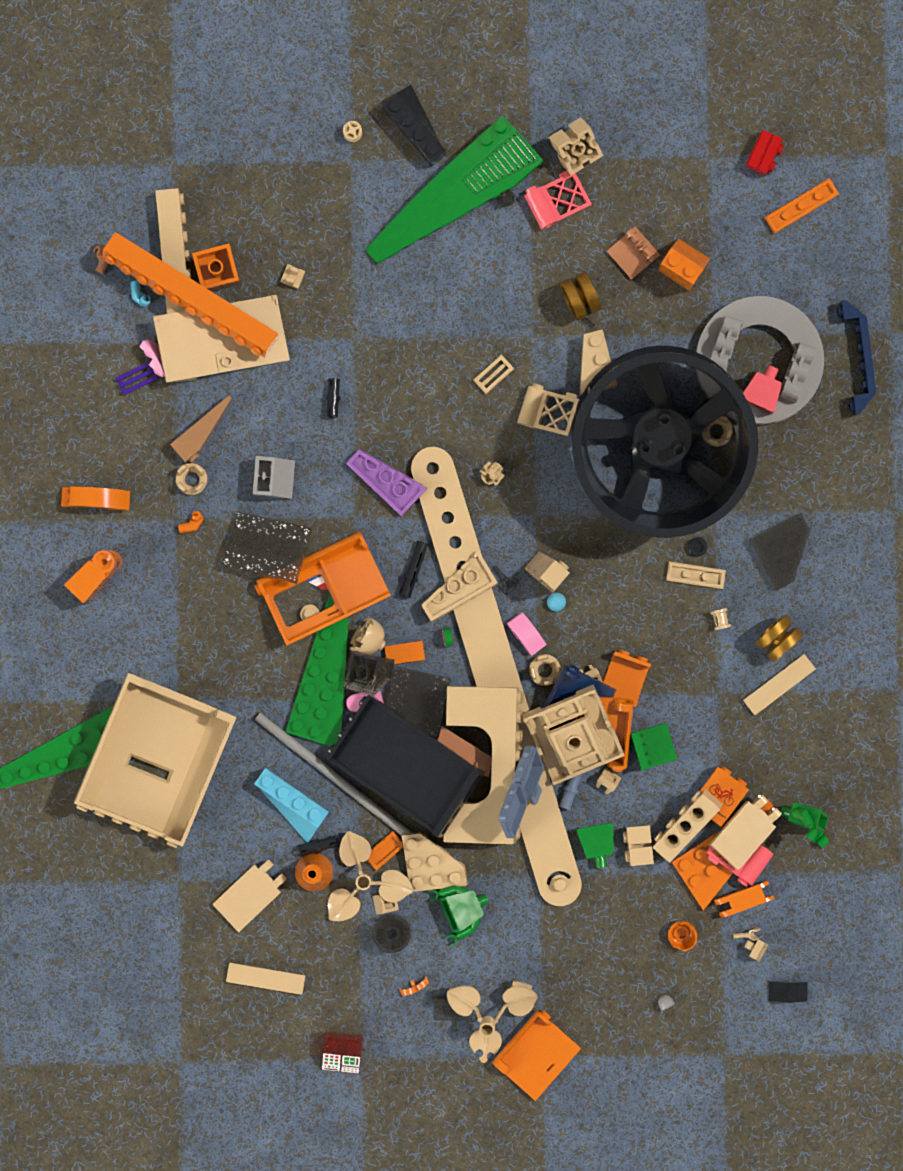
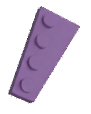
[346,449,428,516]

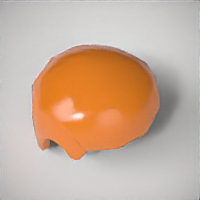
[668,921,697,951]

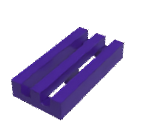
[116,362,159,395]

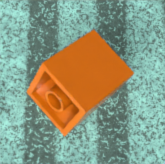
[658,239,710,291]

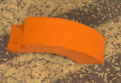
[61,486,130,510]

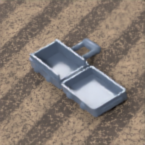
[499,746,545,838]

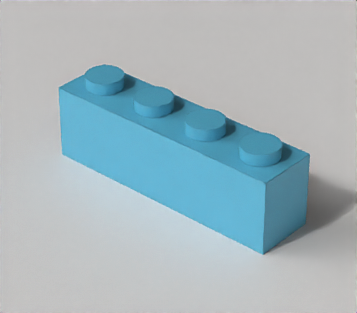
[254,768,330,843]

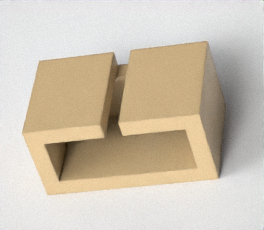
[623,825,654,866]

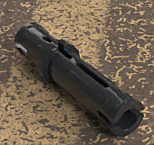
[399,540,429,599]

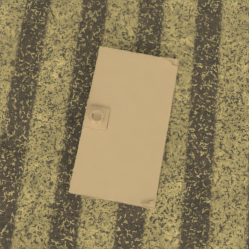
[153,295,290,383]

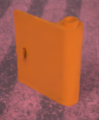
[571,697,634,772]
[492,1010,581,1101]

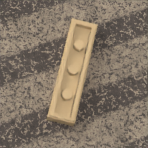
[743,654,816,716]
[226,962,306,995]

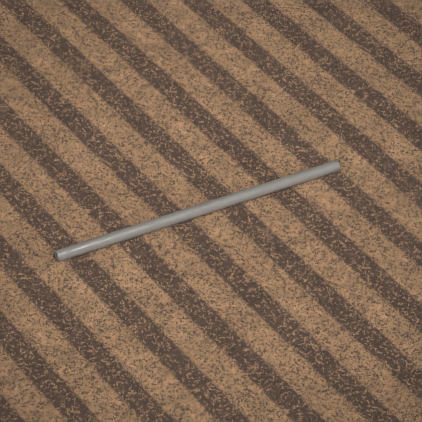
[255,713,413,836]

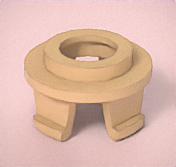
[702,415,733,447]
[176,463,207,495]
[529,654,561,686]

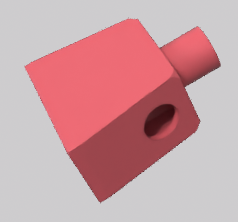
[743,365,782,414]

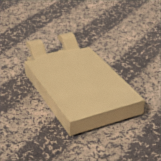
[709,795,782,870]
[212,859,287,932]

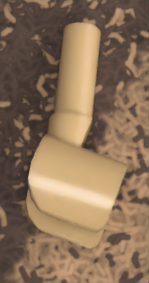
[733,927,762,941]

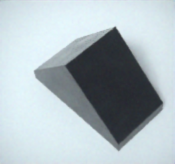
[768,981,808,1003]

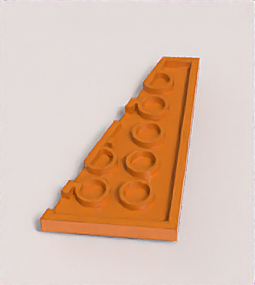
[672,799,775,910]

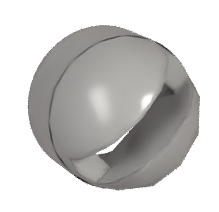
[658,995,675,1011]

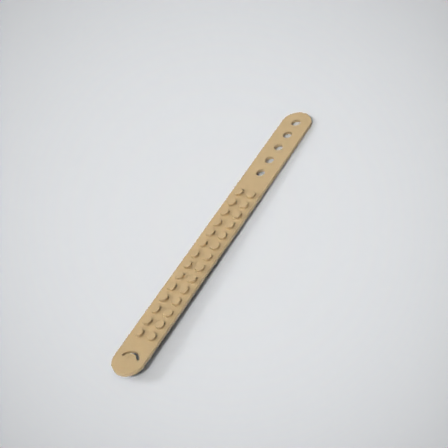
[411,447,582,906]

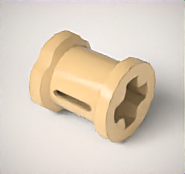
[710,608,731,630]

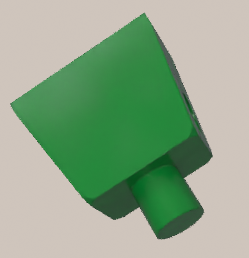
[576,822,614,869]

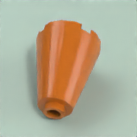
[295,853,333,892]

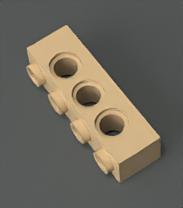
[652,789,722,863]

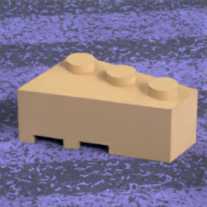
[524,552,570,593]

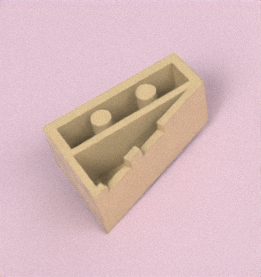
[579,329,617,397]

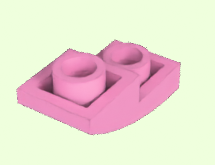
[139,339,165,377]
[507,612,547,656]

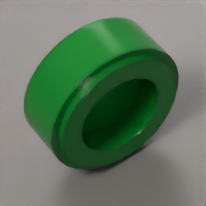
[442,627,453,647]

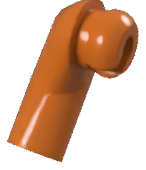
[178,511,203,534]

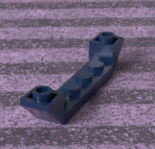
[837,300,876,416]

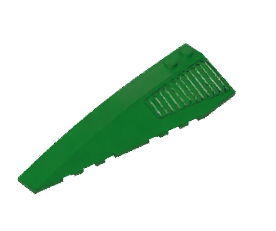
[365,116,544,264]

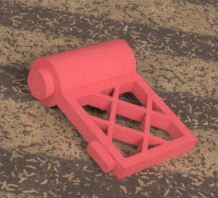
[524,171,592,230]
[706,821,774,887]

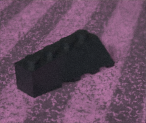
[382,85,446,167]

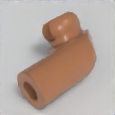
[94,245,109,275]

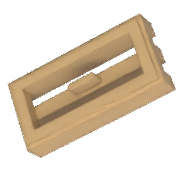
[473,354,514,394]

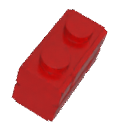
[745,130,784,176]

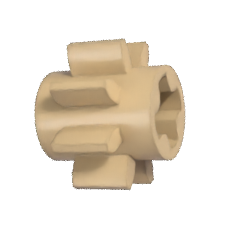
[480,461,505,485]

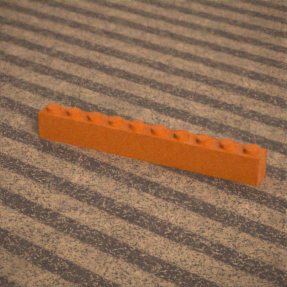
[102,232,278,358]

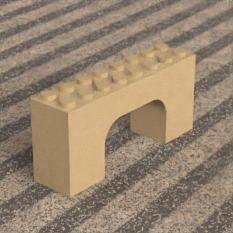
[444,686,524,844]

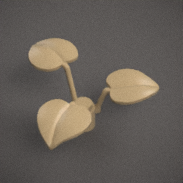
[328,831,413,921]
[447,985,538,1063]

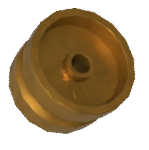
[560,272,602,321]
[755,614,804,662]

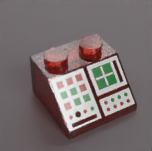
[321,1031,364,1074]

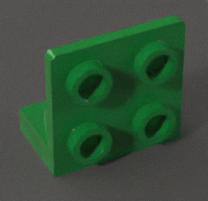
[630,723,677,771]

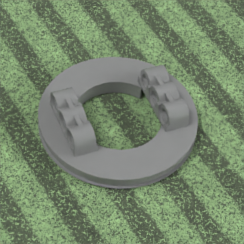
[696,296,824,425]

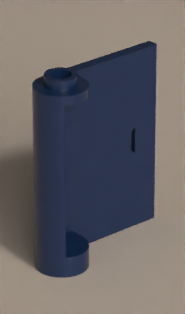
[543,664,617,741]

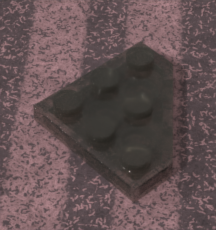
[750,513,810,591]

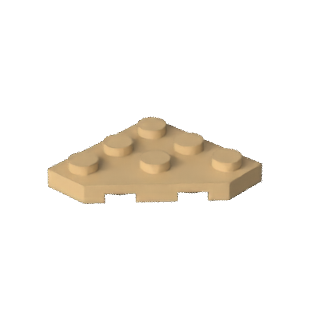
[402,832,468,892]

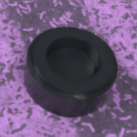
[688,537,707,557]

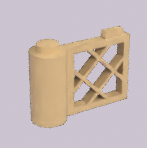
[517,384,581,437]

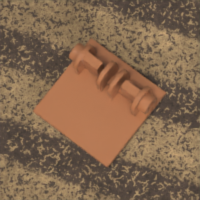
[607,226,660,280]

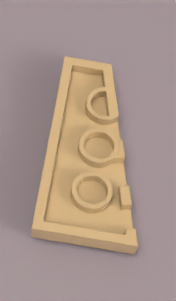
[422,550,498,622]

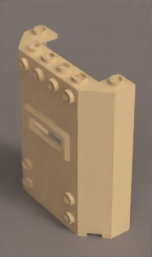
[74,672,236,848]

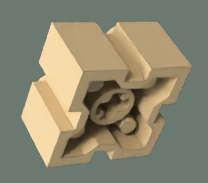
[549,117,603,175]

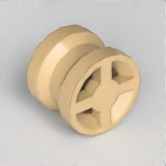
[343,121,362,142]

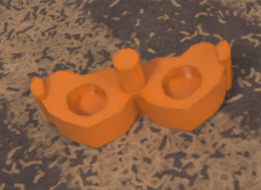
[399,976,429,996]

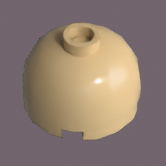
[350,617,386,656]

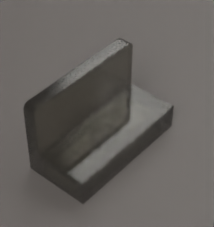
[434,997,473,1021]

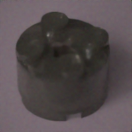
[372,913,411,953]

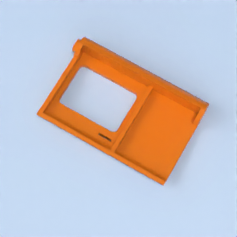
[254,531,391,646]

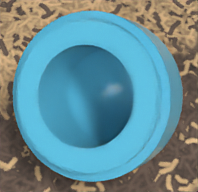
[547,592,566,612]

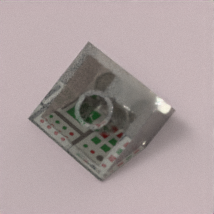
[344,650,395,696]

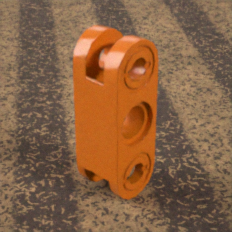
[714,880,775,918]

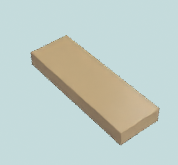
[666,561,726,589]

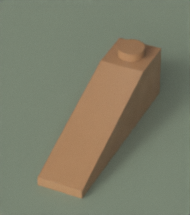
[170,396,233,464]

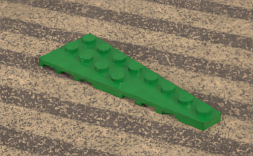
[286,594,349,747]
[0,706,113,789]

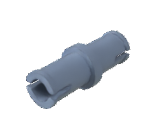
[559,774,583,810]

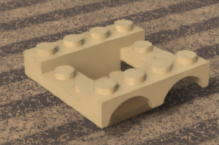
[522,684,625,785]

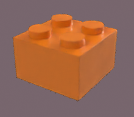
[192,244,240,291]

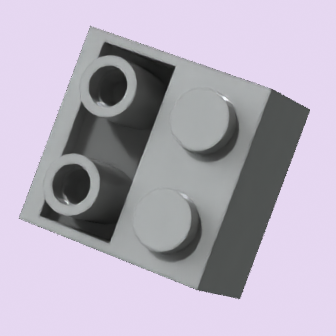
[253,456,295,499]

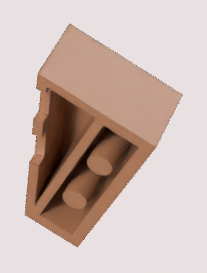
[438,726,492,777]

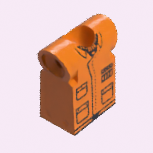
[64,550,122,604]

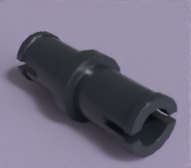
[326,378,341,418]
[298,835,339,857]

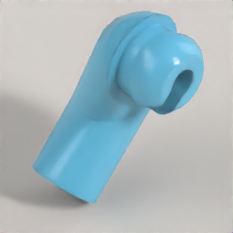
[131,281,151,306]

